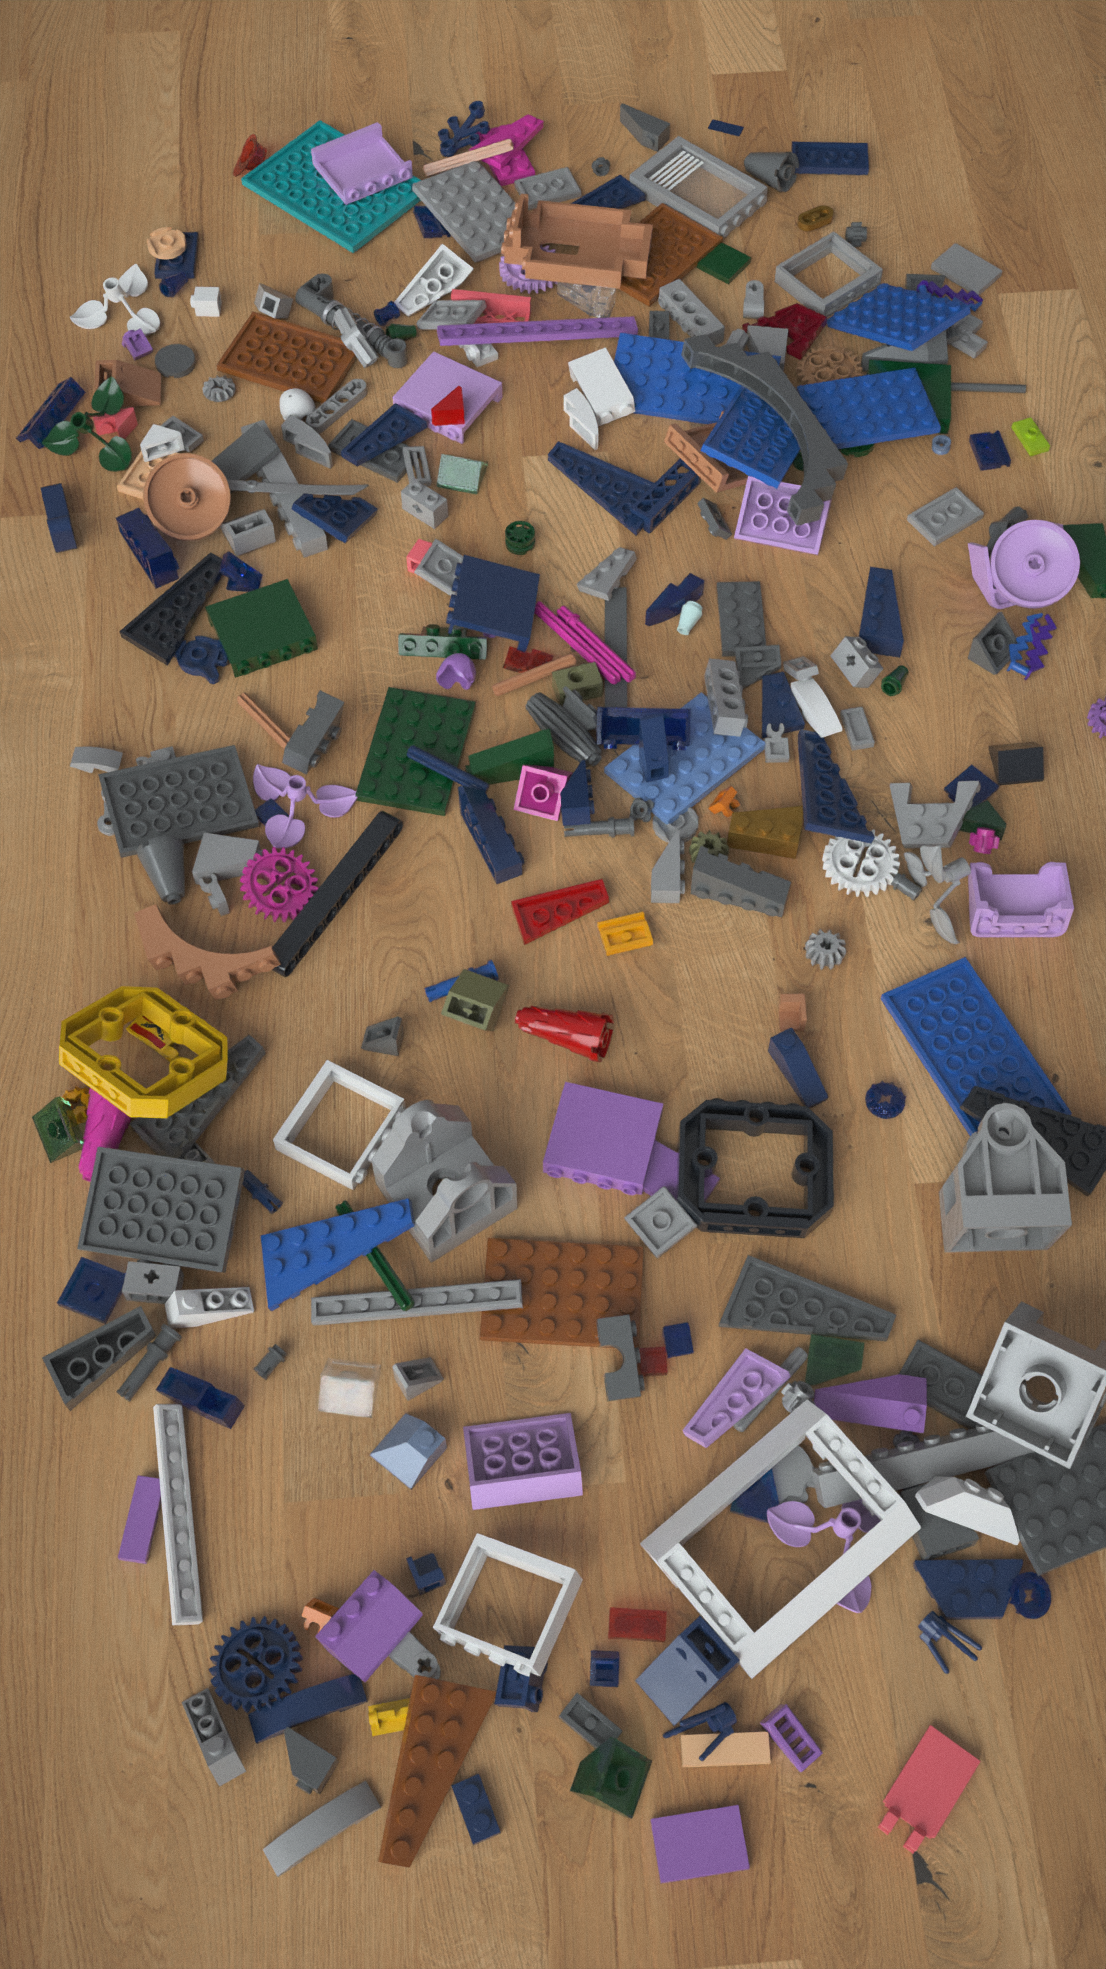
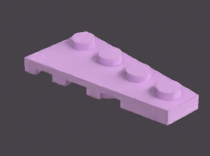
[683,1348,791,1448]

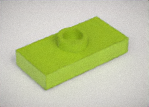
[1011,417,1050,457]

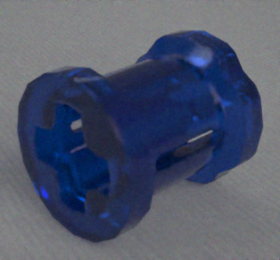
[373,301,400,326]

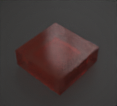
[639,1347,668,1377]

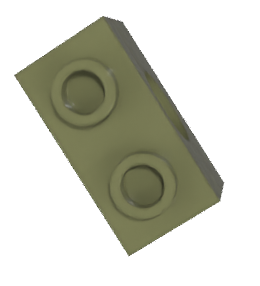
[552,662,603,706]

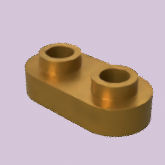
[797,205,834,232]

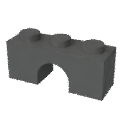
[596,1315,645,1402]

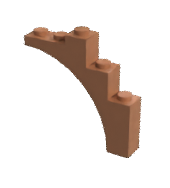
[134,904,281,1000]

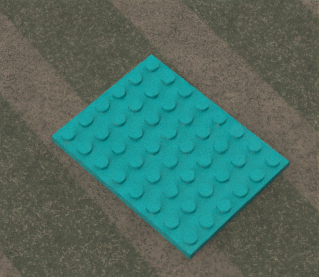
[241,120,422,253]

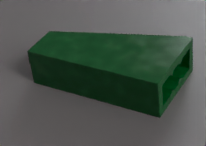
[1063,523,1106,598]
[465,729,554,785]

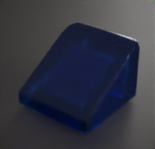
[662,1322,694,1358]
[590,1650,619,1687]

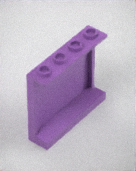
[543,1082,663,1195]

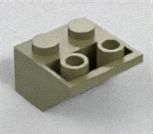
[441,969,510,1031]

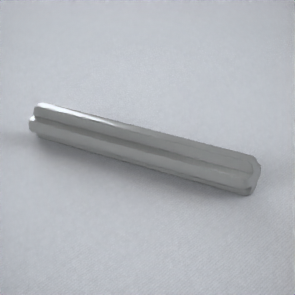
[733,1347,808,1432]

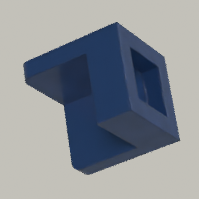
[406,1553,446,1596]

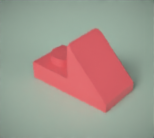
[93,407,138,439]

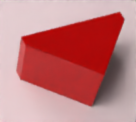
[431,386,465,426]

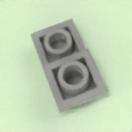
[70,747,123,773]

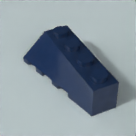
[458,785,525,884]

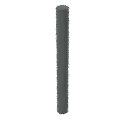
[951,382,1026,393]

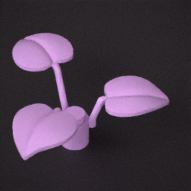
[253,764,357,849]
[767,1499,880,1613]

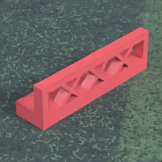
[451,289,531,324]

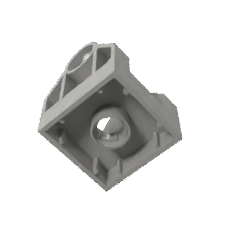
[371,1099,517,1263]
[939,1103,1072,1253]
[966,1301,1106,1469]

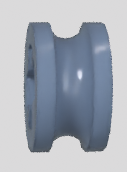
[932,435,951,455]

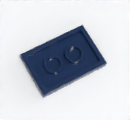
[154,232,199,279]

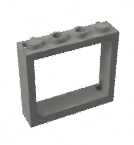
[774,232,883,318]

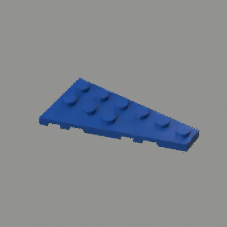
[261,1198,415,1311]

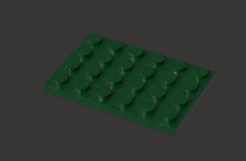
[355,687,476,816]

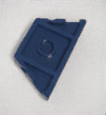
[913,1559,1023,1620]

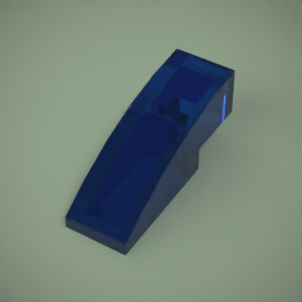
[645,573,705,626]
[156,1367,245,1429]

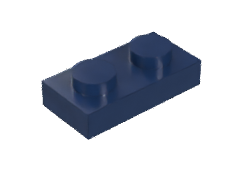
[452,1774,501,1846]

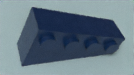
[858,567,904,658]

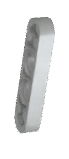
[306,379,367,434]

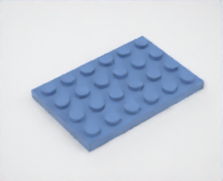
[604,692,765,825]

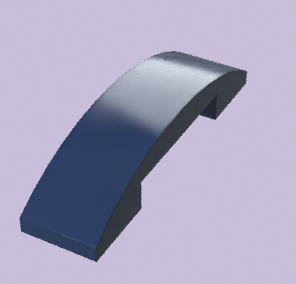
[248,1674,368,1744]

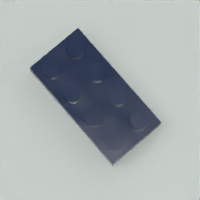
[791,141,869,175]

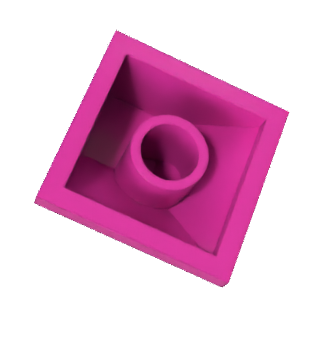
[513,765,573,821]

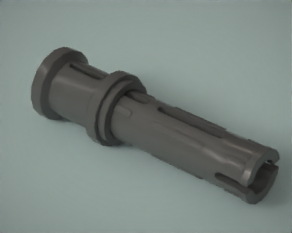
[564,816,635,838]
[116,1324,182,1402]

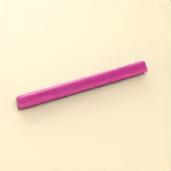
[534,601,621,685]

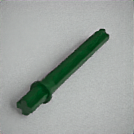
[335,1200,415,1311]

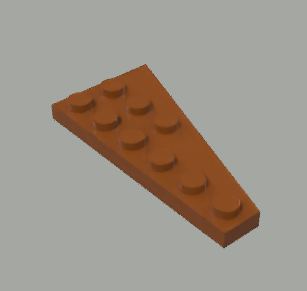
[378,1675,497,1868]

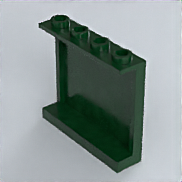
[867,360,951,434]
[205,579,318,678]

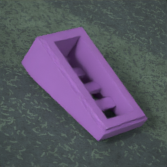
[760,1704,823,1772]

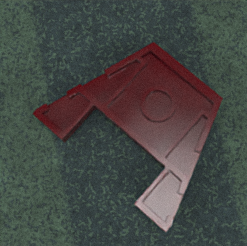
[742,303,827,360]

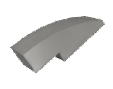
[281,414,333,469]

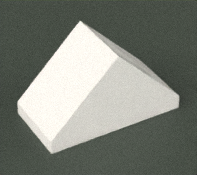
[140,424,185,462]

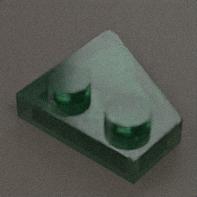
[805,1334,864,1386]

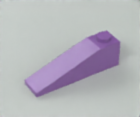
[813,1374,927,1433]

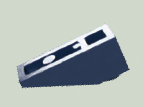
[768,1027,828,1109]

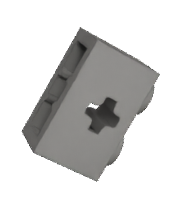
[401,479,448,529]
[831,636,883,688]
[122,1260,184,1304]

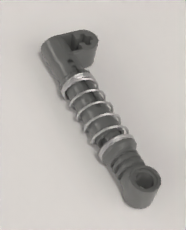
[295,273,408,368]

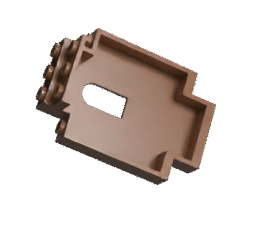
[501,193,653,289]

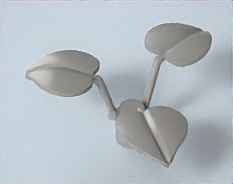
[904,845,971,944]

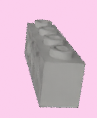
[658,279,725,346]
[704,658,748,737]

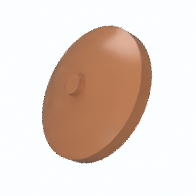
[143,453,231,541]

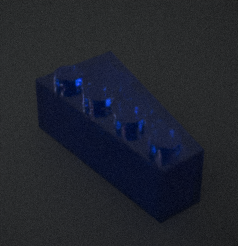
[116,508,180,589]

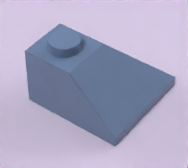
[370,1413,447,1490]

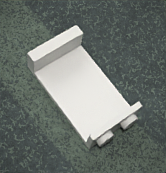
[568,347,635,426]

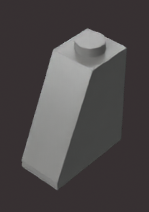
[747,325,788,371]
[192,833,263,885]

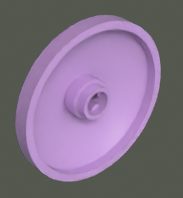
[990,520,1080,609]

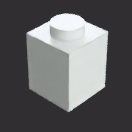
[191,287,222,317]

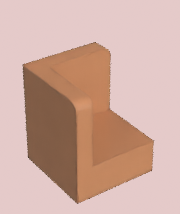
[778,994,807,1031]

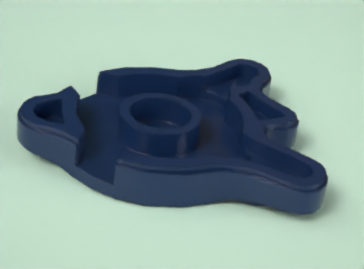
[174,636,228,684]

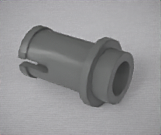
[891,873,922,901]
[253,1344,287,1380]

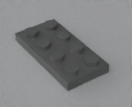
[716,581,766,657]

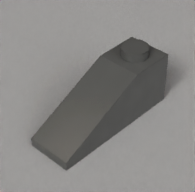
[620,103,670,152]

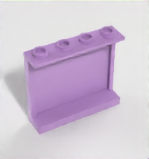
[311,122,413,205]
[393,351,503,444]

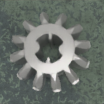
[805,929,846,970]

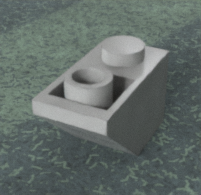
[254,283,293,318]

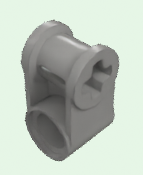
[743,280,764,319]
[388,1632,441,1679]

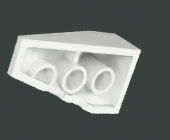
[393,244,474,317]

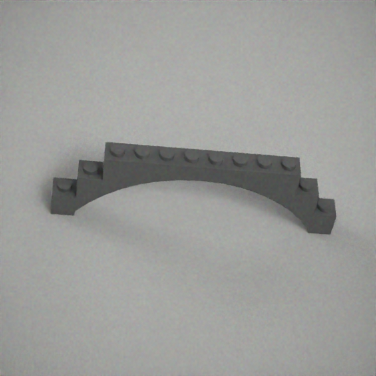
[681,334,848,526]

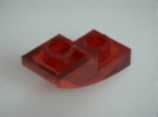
[503,646,553,673]

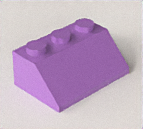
[315,1570,423,1682]

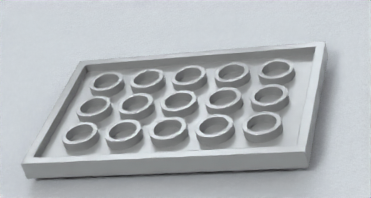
[412,161,515,263]

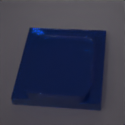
[944,765,999,812]

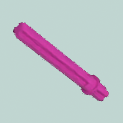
[556,606,636,683]

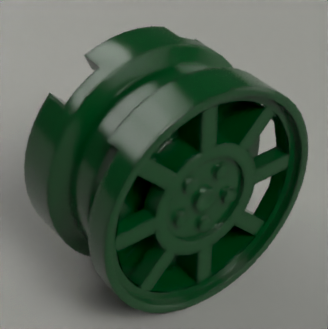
[505,521,535,555]

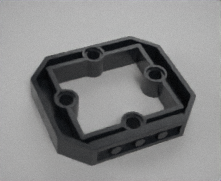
[676,1098,834,1238]

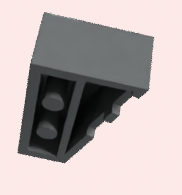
[282,690,344,775]

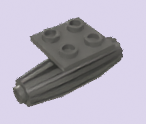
[525,686,604,767]

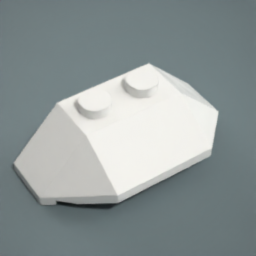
[915,1476,1020,1545]

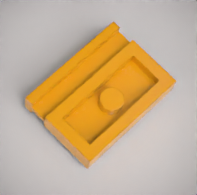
[597,912,653,956]

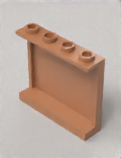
[664,411,748,493]

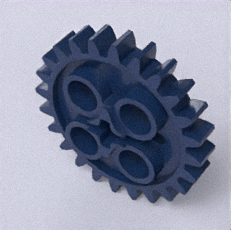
[209,1616,303,1713]

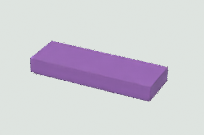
[118,1476,161,1564]

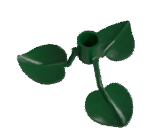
[42,376,132,472]

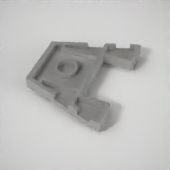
[890,781,981,848]

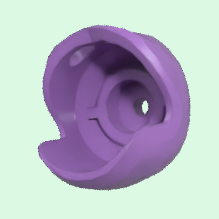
[436,653,476,690]

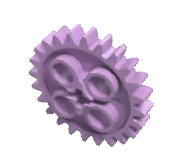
[499,245,558,294]

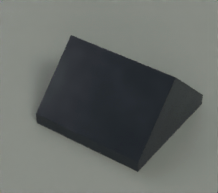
[988,742,1044,786]

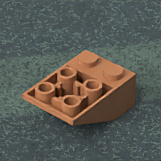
[94,360,161,407]

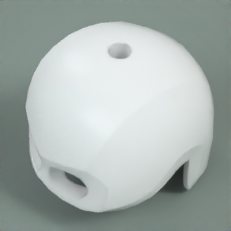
[280,388,316,420]

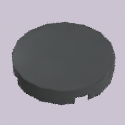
[155,344,196,378]

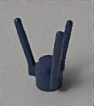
[918,1611,982,1674]
[663,1702,737,1761]

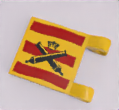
[126,1015,180,1062]

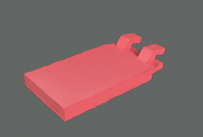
[877,1725,981,1854]

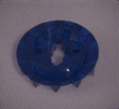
[865,1080,906,1119]
[1008,1572,1051,1619]

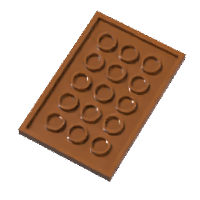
[620,203,723,307]
[217,312,357,404]
[480,1238,643,1348]

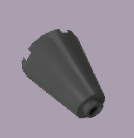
[744,152,799,192]
[136,836,185,905]

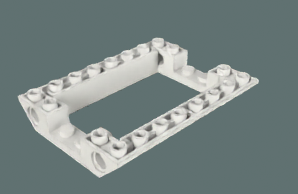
[640,1400,921,1679]

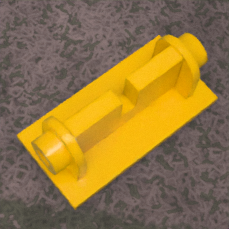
[368,1698,410,1737]

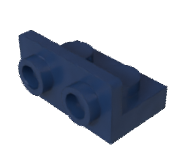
[494,1645,548,1712]

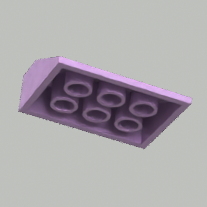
[734,476,832,555]
[463,1413,583,1510]

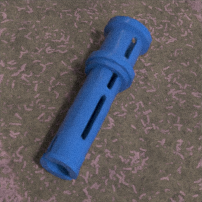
[424,960,499,1002]

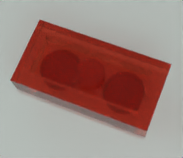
[608,1607,667,1642]

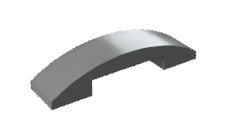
[263,1781,381,1877]

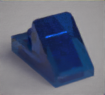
[219,551,262,592]

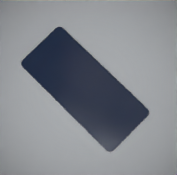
[708,119,744,136]

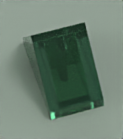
[959,800,1007,841]

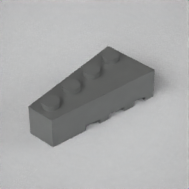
[690,846,791,918]
[42,1306,156,1411]

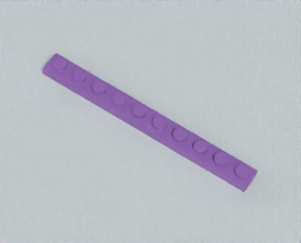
[437,316,638,346]

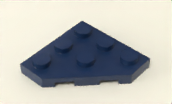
[291,493,378,543]

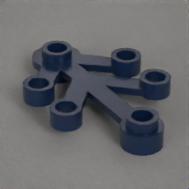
[438,101,490,157]

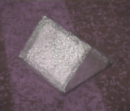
[318,1358,381,1418]

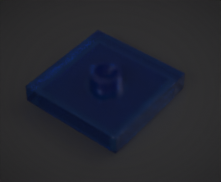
[57,1257,126,1324]

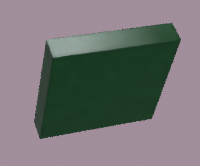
[697,242,751,285]

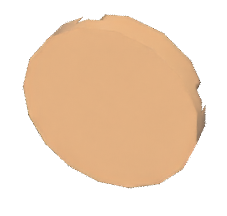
[147,227,187,260]

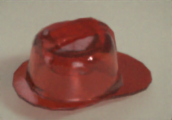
[233,134,267,177]

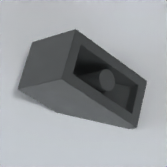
[284,1727,339,1795]

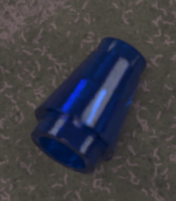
[159,272,188,297]

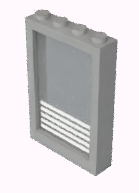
[630,136,768,238]

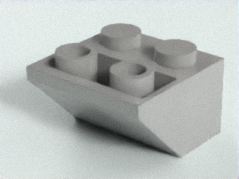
[220,509,276,556]

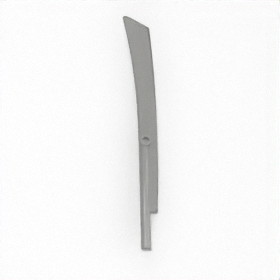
[226,479,369,495]

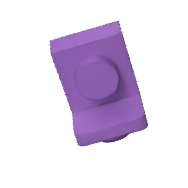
[122,328,153,360]

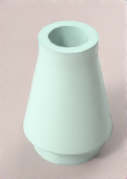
[677,601,703,635]

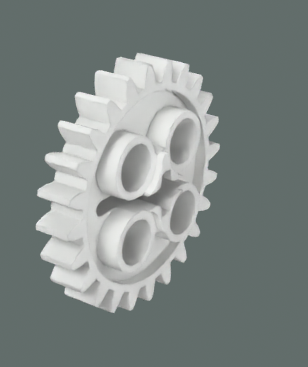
[822,829,900,897]

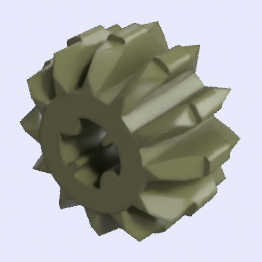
[689,830,729,863]

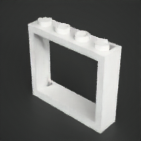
[273,1060,406,1190]
[433,1533,583,1676]

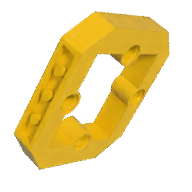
[59,986,228,1118]

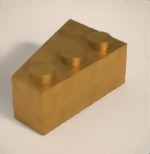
[727,806,803,859]

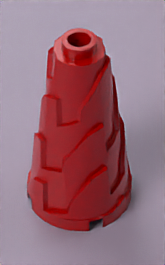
[515,1006,614,1063]

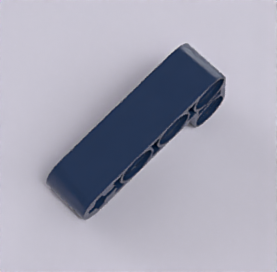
[40,483,77,553]

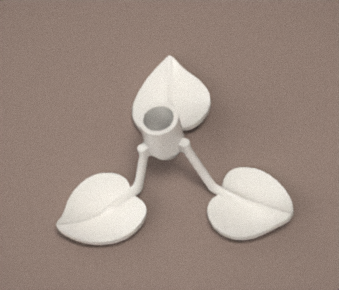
[70,264,160,336]

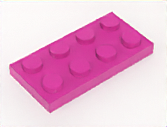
[474,124,535,186]

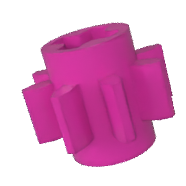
[969,827,1000,854]

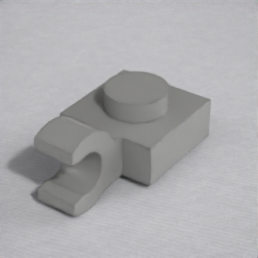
[199,874,230,916]

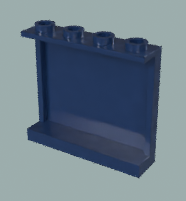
[446,555,540,653]

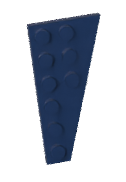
[797,729,875,844]

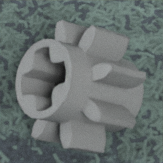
[781,1381,815,1413]

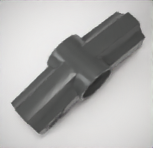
[987,506,1028,560]

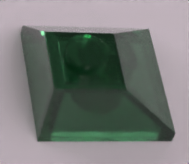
[570,1737,652,1819]

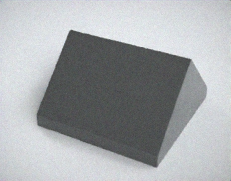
[968,612,1018,675]

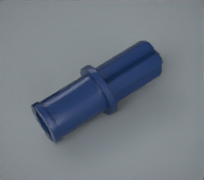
[242,1170,283,1214]

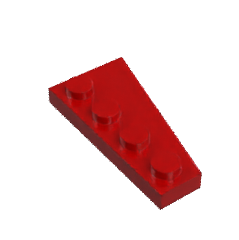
[511,879,609,945]

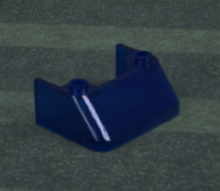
[597,707,692,750]

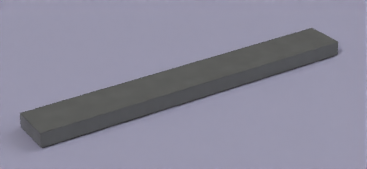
[605,587,628,733]

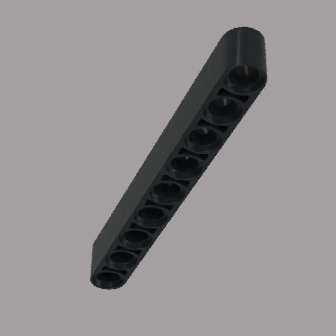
[272,811,403,977]

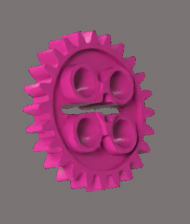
[240,847,318,922]

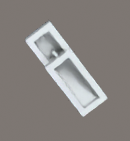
[564,388,599,450]
[791,678,842,738]

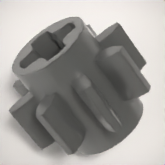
[845,222,867,247]

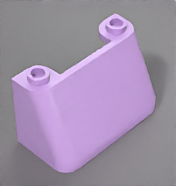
[968,862,1074,937]

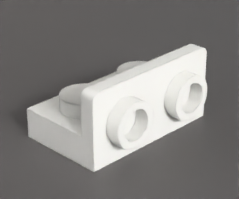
[458,344,498,367]

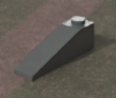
[861,330,948,372]

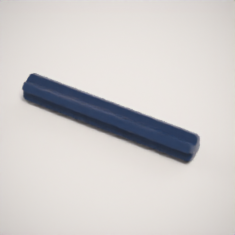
[407,745,489,793]

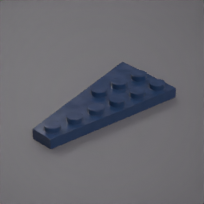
[548,441,664,536]

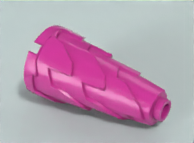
[79,1088,132,1182]

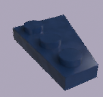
[761,672,805,739]

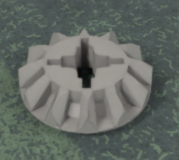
[202,375,236,402]

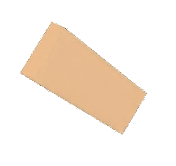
[680,1732,771,1767]

